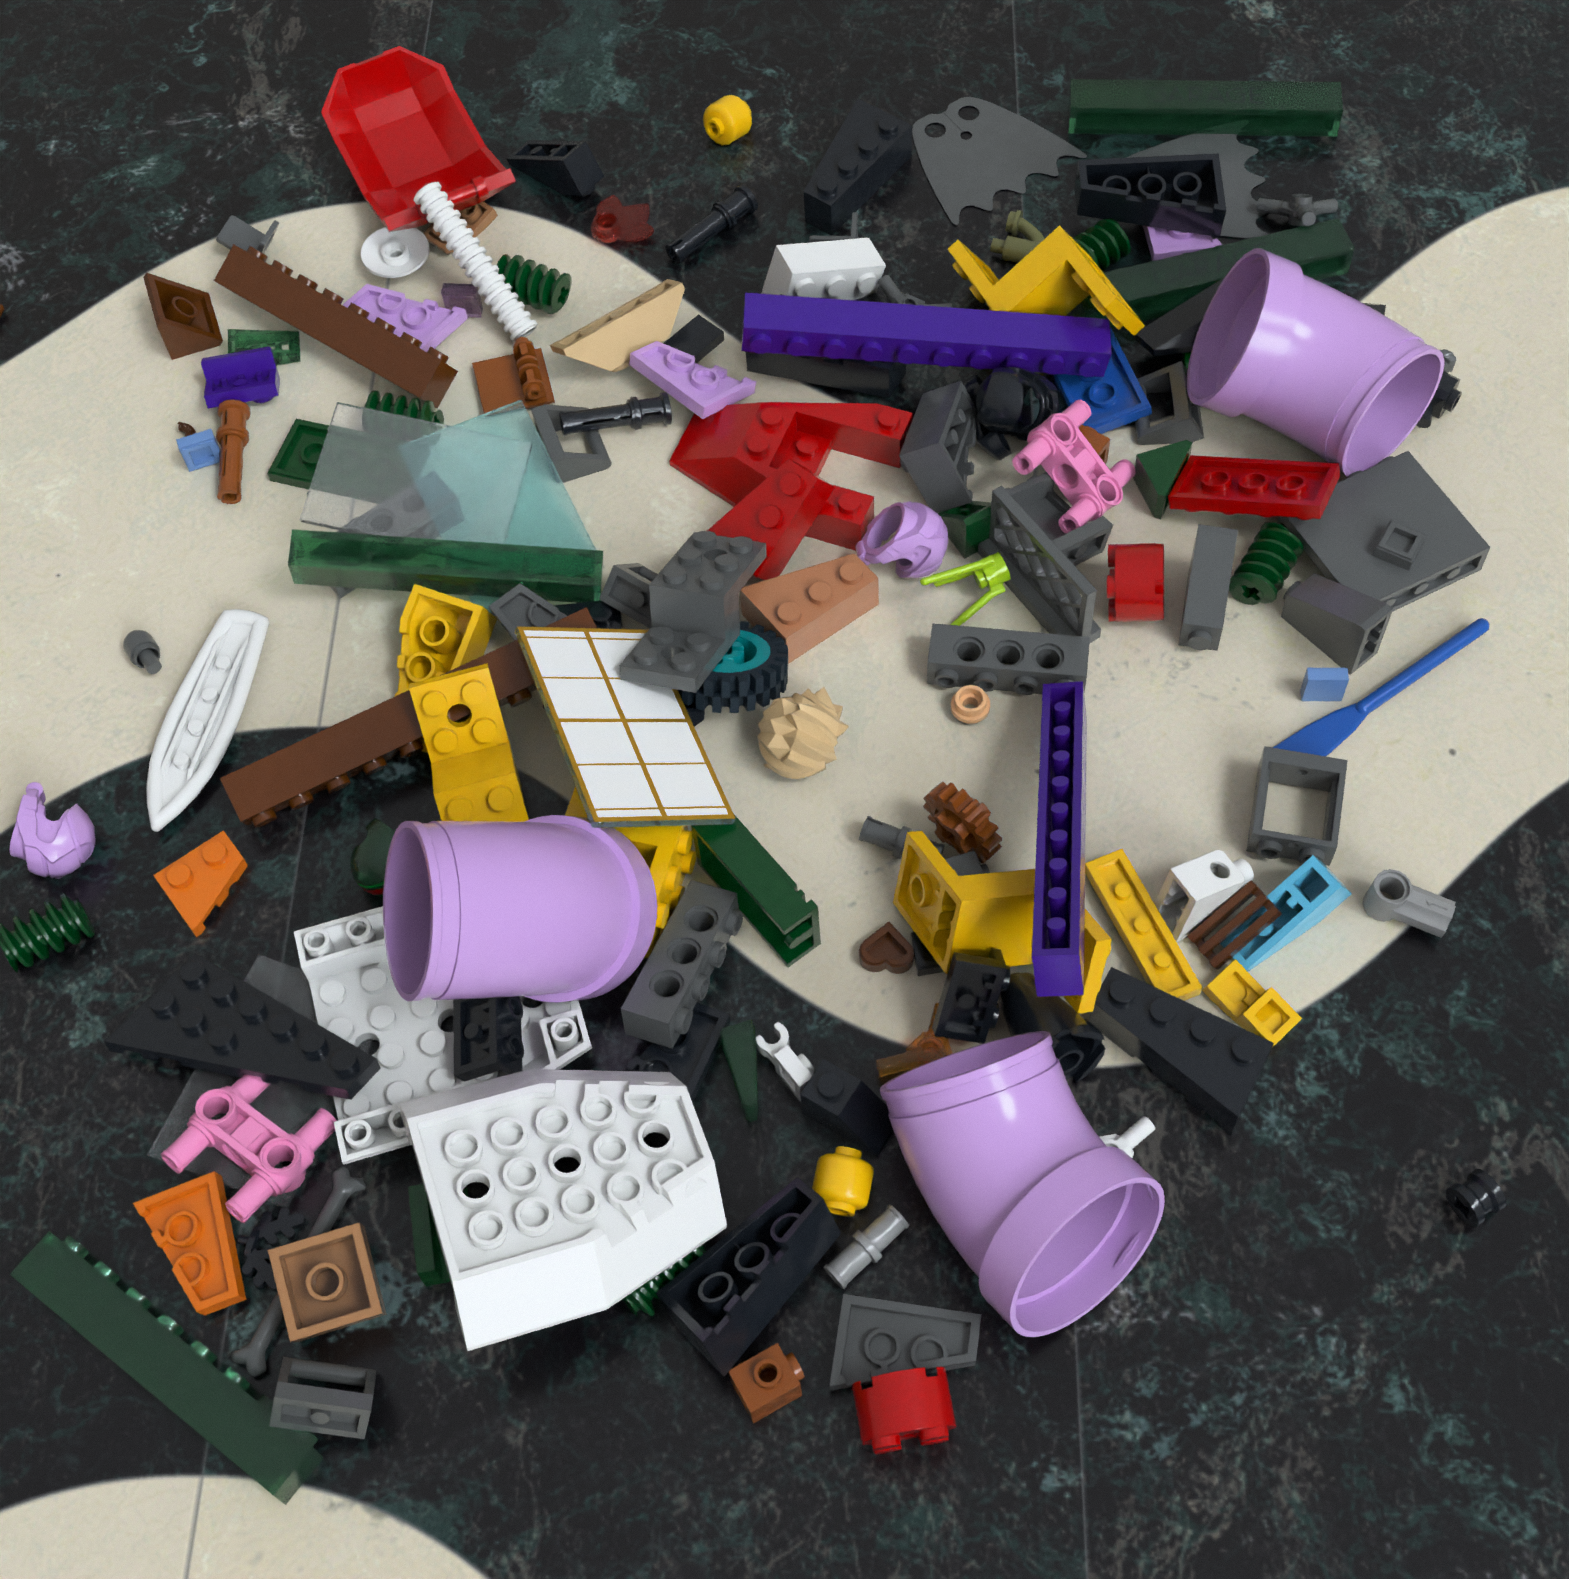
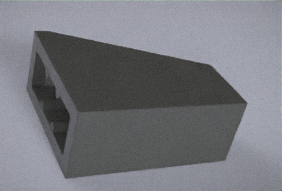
[1178,524,1238,651]
[1281,573,1393,675]

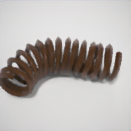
[177,422,196,437]

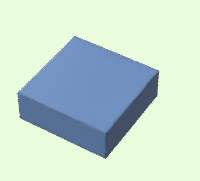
[176,429,221,472]
[1300,667,1349,702]

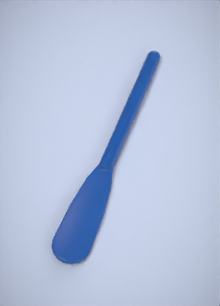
[1273,618,1490,756]

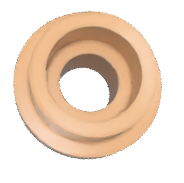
[951,685,990,724]

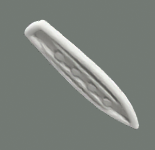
[146,609,269,832]

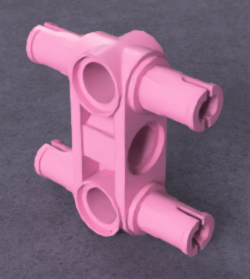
[1012,400,1136,534]
[161,1074,337,1223]

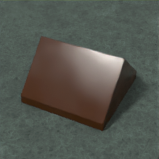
[143,273,223,360]

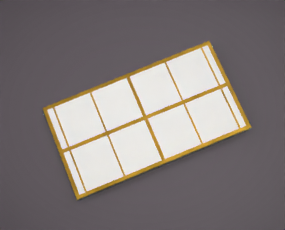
[515,626,736,828]

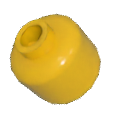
[703,95,752,145]
[812,1146,874,1217]

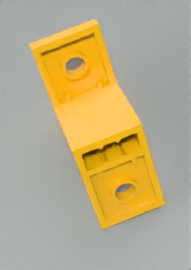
[948,225,1145,336]
[409,663,529,822]
[565,780,696,958]
[893,831,1112,1013]

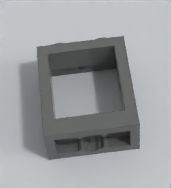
[1246,746,1348,866]

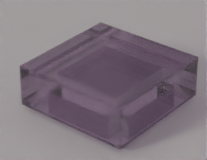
[441,283,483,318]

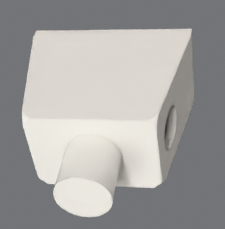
[1154,850,1254,942]

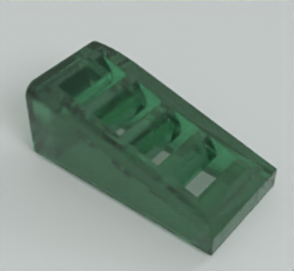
[227,329,300,365]
[720,1020,759,1122]

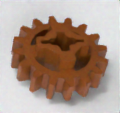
[923,782,1002,863]

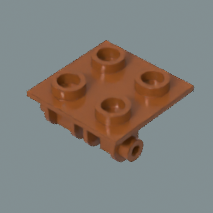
[472,337,555,418]

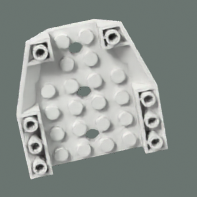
[294,906,592,1165]
[399,1069,727,1351]

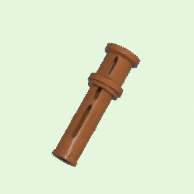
[216,400,251,504]

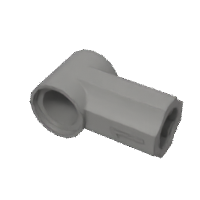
[1363,869,1456,938]

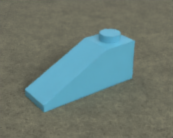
[1220,855,1352,972]

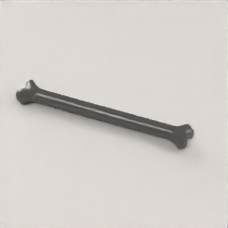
[230,1166,366,1377]

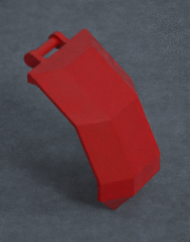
[321,46,516,232]

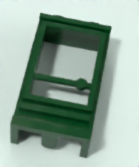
[691,813,821,967]

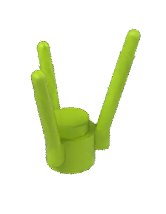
[920,552,1011,626]

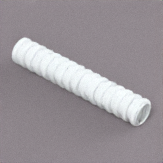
[413,182,538,342]

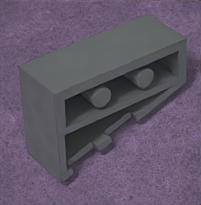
[899,381,977,513]

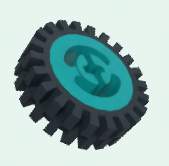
[678,621,788,713]

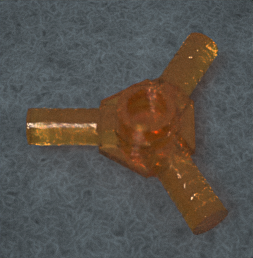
[876,1003,953,1077]

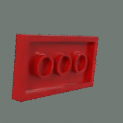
[1168,455,1340,520]

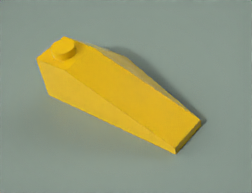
[395,584,497,753]

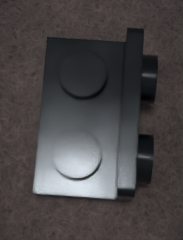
[932,948,1010,1044]
[453,996,524,1082]

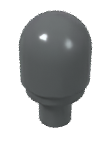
[123,630,162,674]

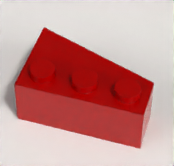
[707,459,835,580]

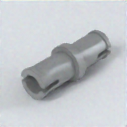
[823,1205,909,1289]

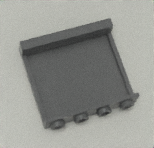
[1277,451,1490,612]

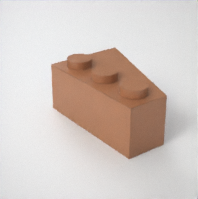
[739,553,879,664]

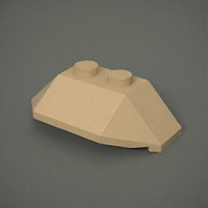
[550,279,685,372]

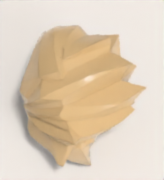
[757,687,849,779]

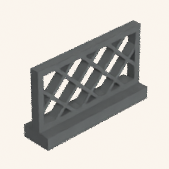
[978,486,1101,644]

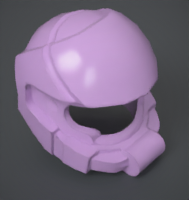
[856,501,948,578]
[10,782,96,879]

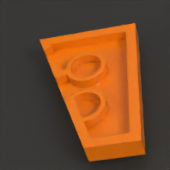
[133,1171,246,1316]

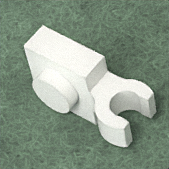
[756,1022,815,1102]

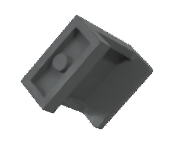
[1005,472,1113,566]

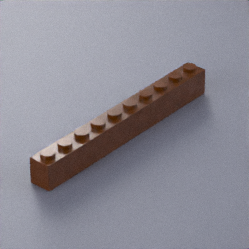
[220,607,597,828]

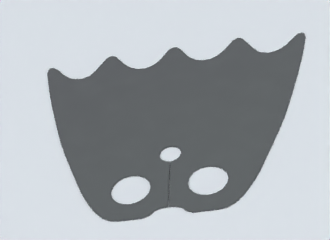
[912,97,1087,225]
[1127,122,1275,240]

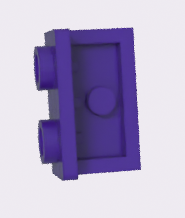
[201,347,280,408]

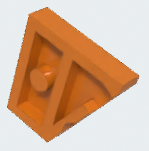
[153,830,248,937]

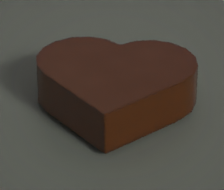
[859,922,914,974]

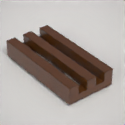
[1187,880,1282,970]

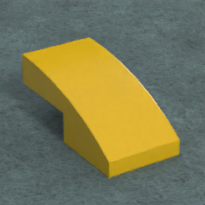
[1202,959,1302,1047]

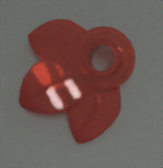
[591,195,654,243]

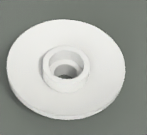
[361,227,429,278]

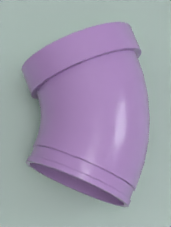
[1187,248,1444,476]
[383,815,657,1002]
[880,1031,1165,1337]

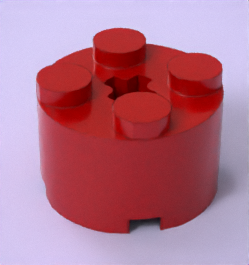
[1107,543,1164,622]
[852,1367,957,1454]

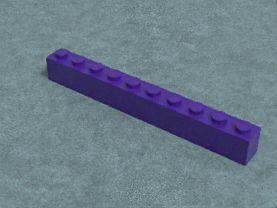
[741,293,1112,377]
[1032,681,1087,997]

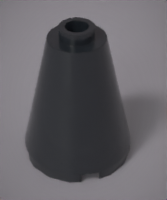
[998,972,1106,1083]

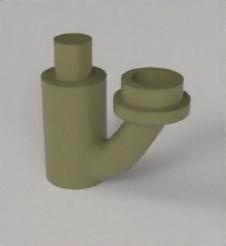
[990,210,1045,263]

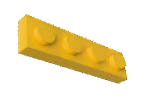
[1085,848,1202,1001]

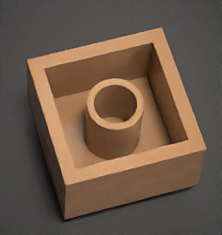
[268,1223,387,1342]

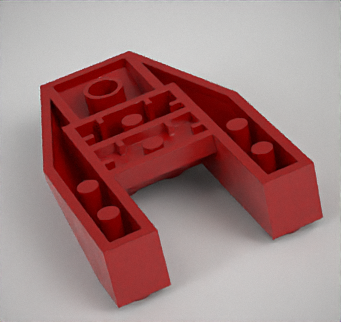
[669,402,913,551]

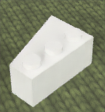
[761,238,886,300]

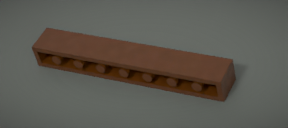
[214,244,458,409]

